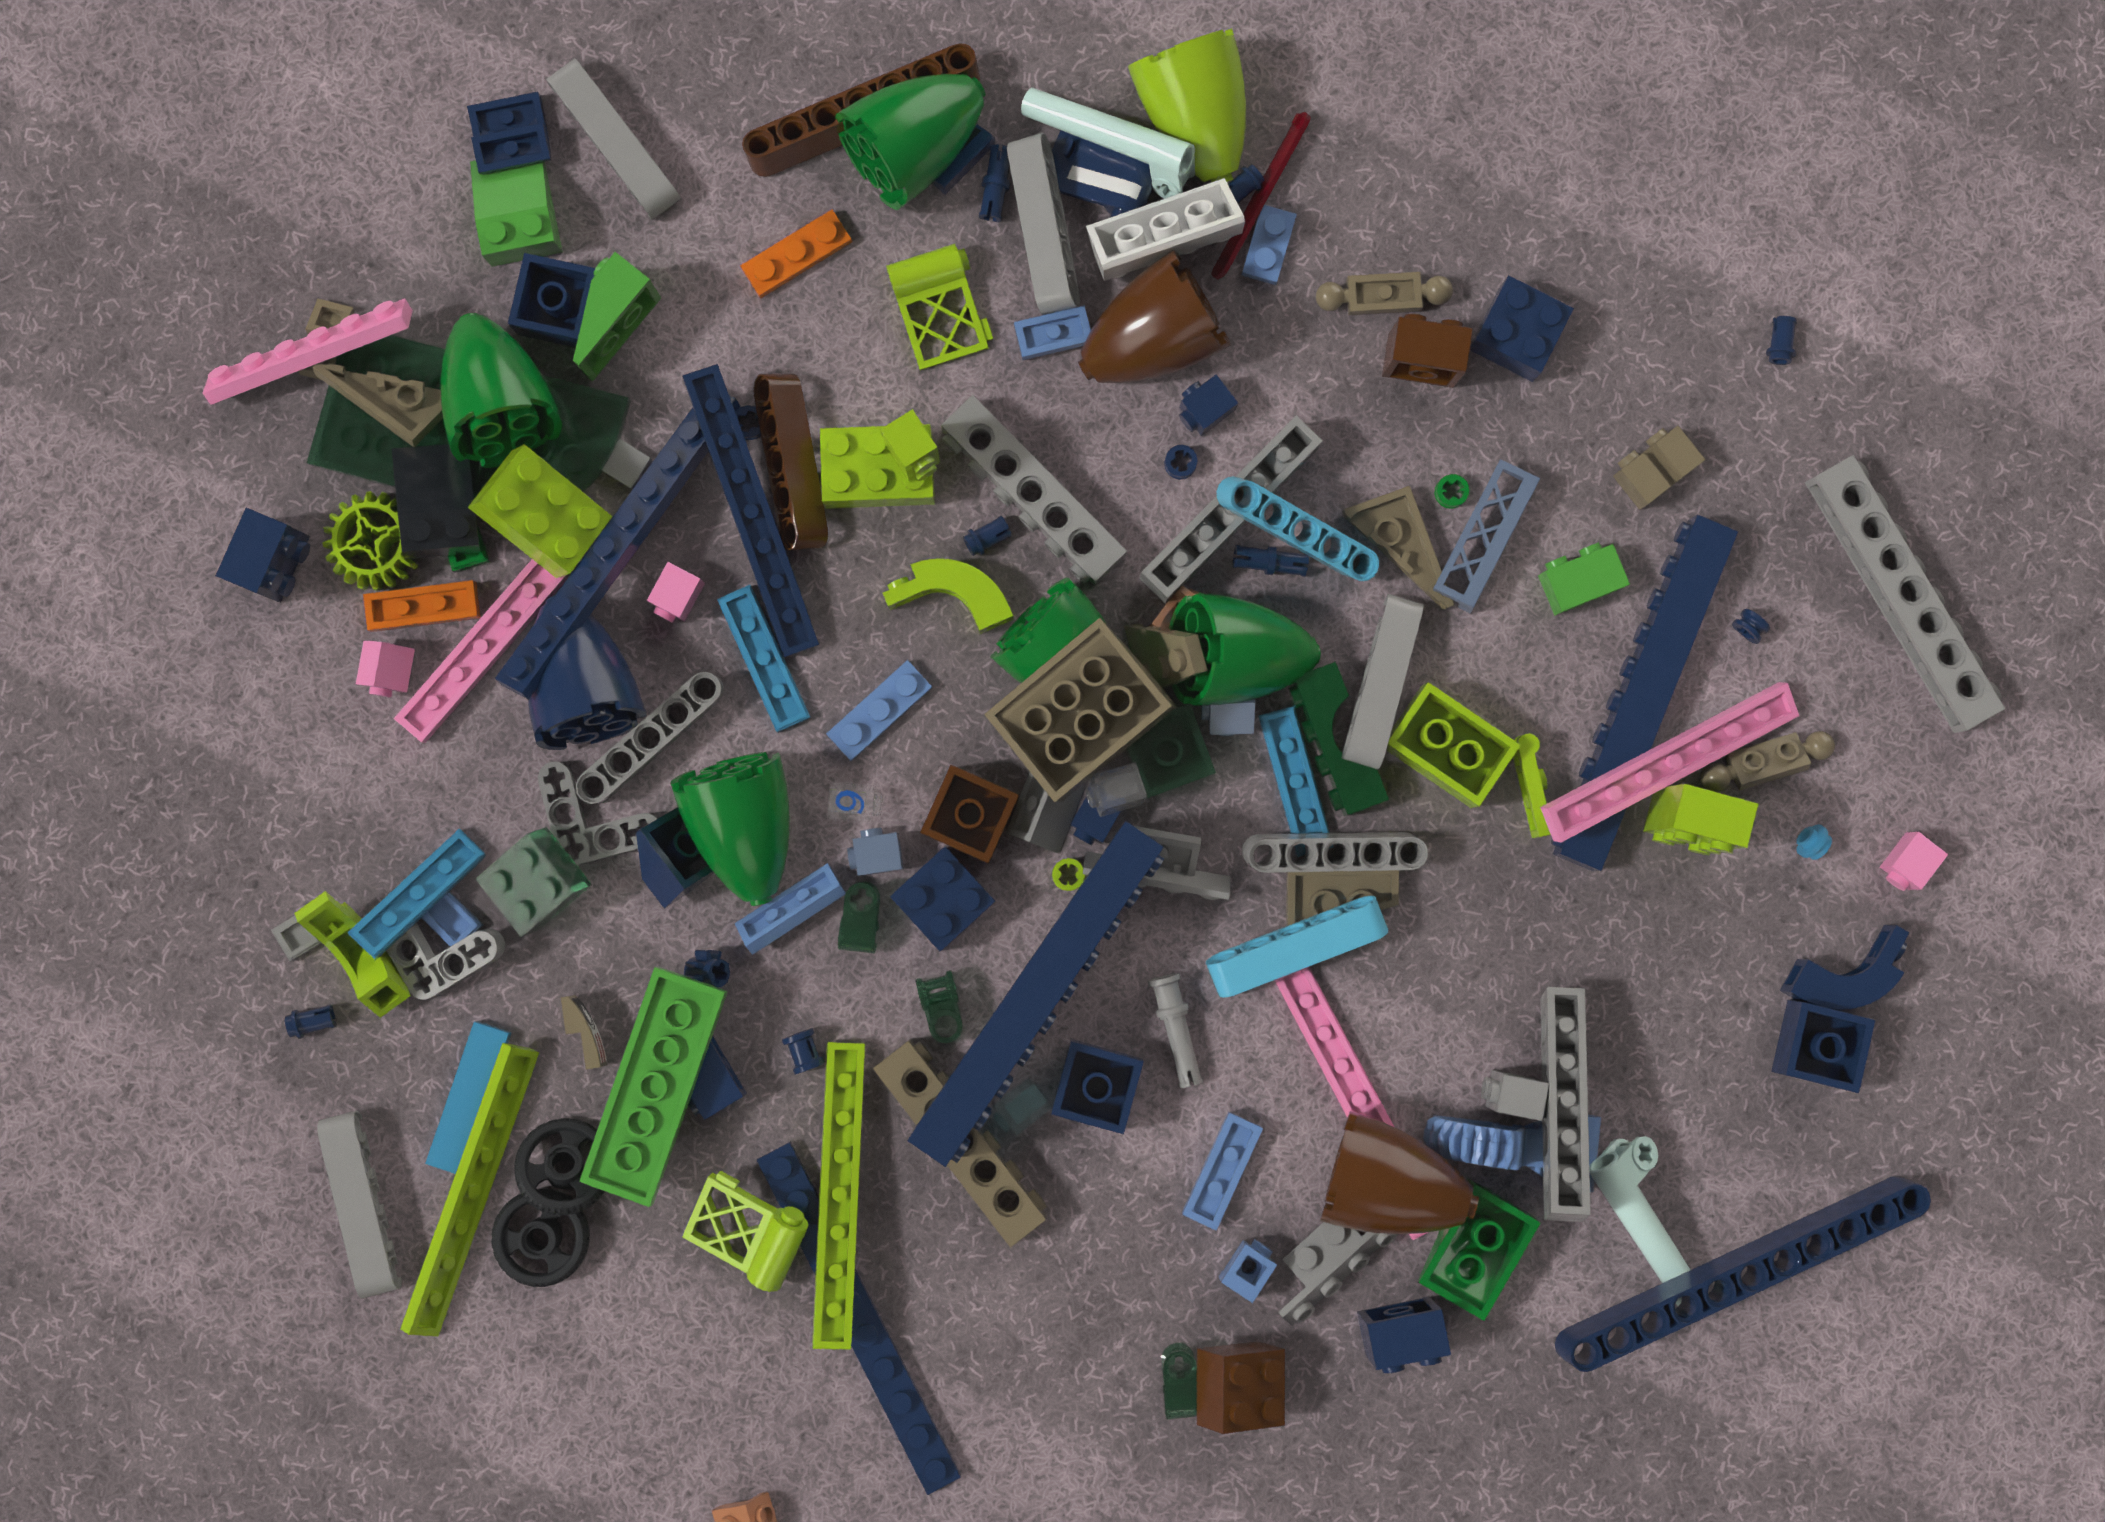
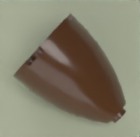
[1078,250,1231,383]
[1320,1111,1479,1234]

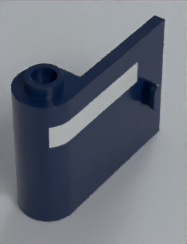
[1052,126,1159,218]

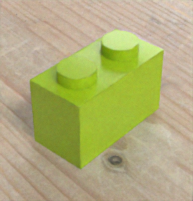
[880,409,940,482]

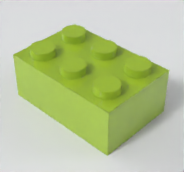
[820,424,935,509]
[468,444,613,578]
[1386,682,1521,808]
[1643,784,1758,855]

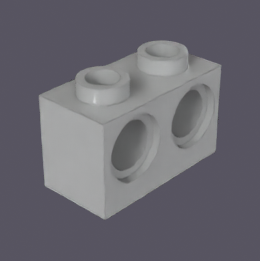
[1481,1070,1549,1121]

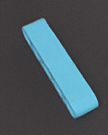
[1216,476,1379,581]
[1206,896,1389,998]

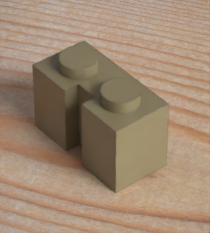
[1613,426,1706,510]

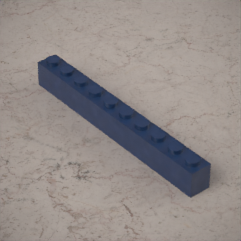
[1551,514,1738,871]

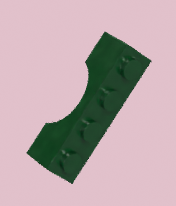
[1288,661,1389,816]

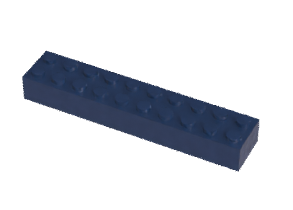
[907,821,1165,1167]

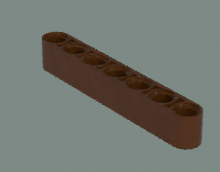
[742,43,980,177]

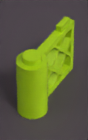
[886,243,993,371]
[682,1171,809,1292]

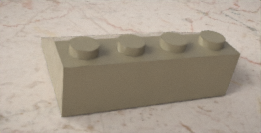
[984,618,1177,802]

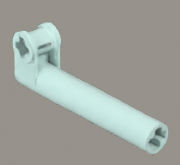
[1021,88,1195,199]
[1589,1136,1690,1307]

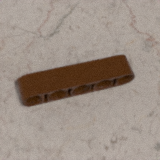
[753,374,828,550]

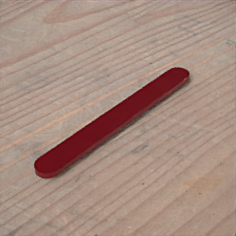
[1211,112,1311,280]

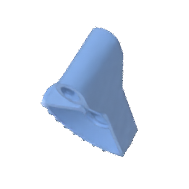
[1423,1115,1601,1192]

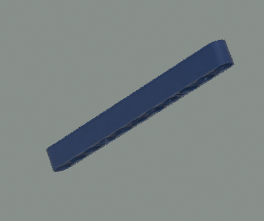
[1555,1176,1931,1372]

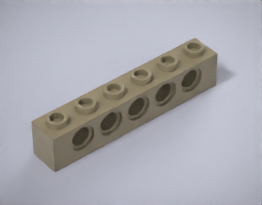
[873,1039,1047,1248]

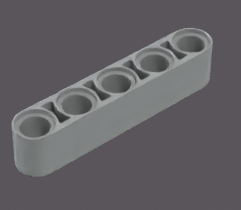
[546,58,681,220]
[1007,133,1080,315]
[1342,594,1424,770]
[575,672,724,804]
[1242,832,1428,873]
[317,1110,402,1299]

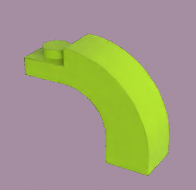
[882,558,1014,634]
[294,891,411,1018]

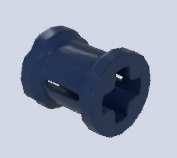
[782,1028,825,1074]

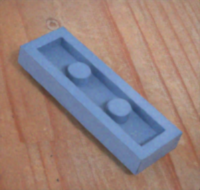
[826,660,933,762]
[734,863,846,955]
[1182,1111,1263,1231]

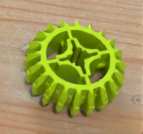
[322,491,418,591]

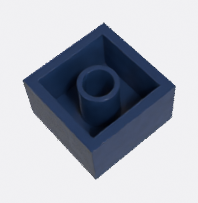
[508,253,595,347]
[1470,275,1574,382]
[215,507,310,603]
[890,846,996,952]
[1771,1000,1875,1093]
[1051,1038,1144,1135]
[1357,1297,1451,1373]

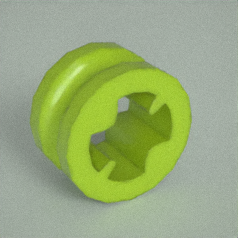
[1052,858,1085,891]

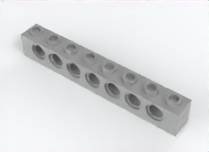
[1804,455,2005,733]

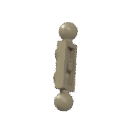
[1316,272,1453,315]
[1700,731,1835,792]

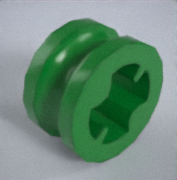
[1434,474,1469,509]

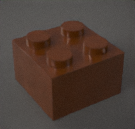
[1382,314,1473,388]
[920,765,1019,864]
[1197,1342,1285,1434]

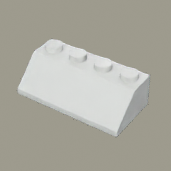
[1086,178,1245,281]

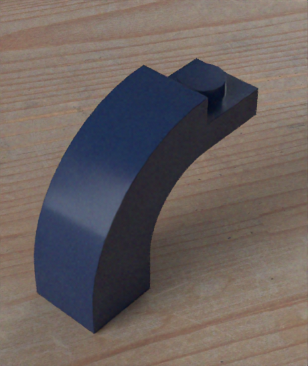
[1780,925,1909,1010]

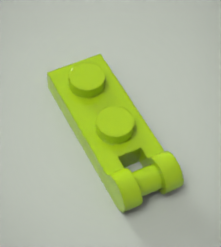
[1513,733,1551,838]

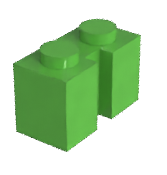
[1538,542,1630,616]

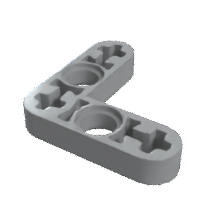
[538,761,658,866]
[387,923,505,1000]

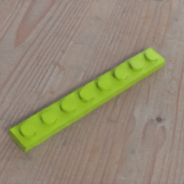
[812,1042,865,1350]
[400,1043,540,1337]

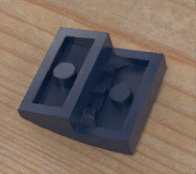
[467,92,551,175]

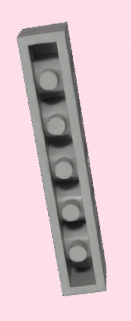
[941,395,1127,586]
[1139,415,1323,604]
[1540,987,1591,1222]

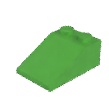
[470,160,563,267]
[573,252,661,381]

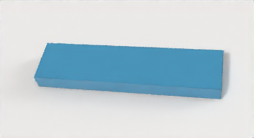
[717,585,811,733]
[1258,706,1334,857]
[348,828,486,960]
[425,1021,511,1174]

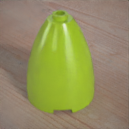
[1128,28,1246,183]

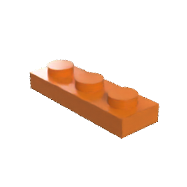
[740,209,852,299]
[363,580,481,632]

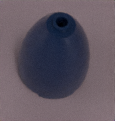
[528,596,647,750]

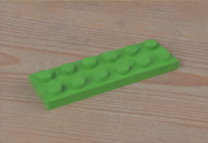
[579,966,728,1207]

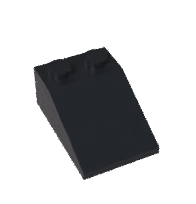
[392,444,480,559]

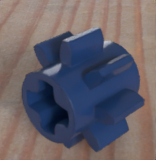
[684,950,730,988]

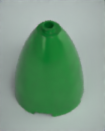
[835,74,986,210]
[440,313,562,468]
[990,578,1109,683]
[1169,593,1321,706]
[670,752,790,906]

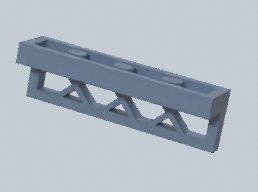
[1433,459,1540,614]

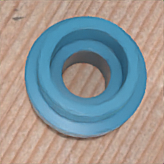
[1796,824,1832,860]

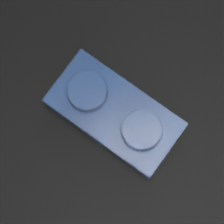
[1241,205,1297,285]
[1014,305,1091,360]

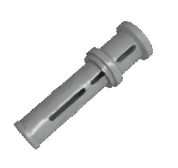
[1148,973,1203,1088]

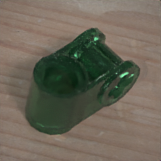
[838,881,880,954]
[916,970,964,1043]
[1161,1342,1197,1420]

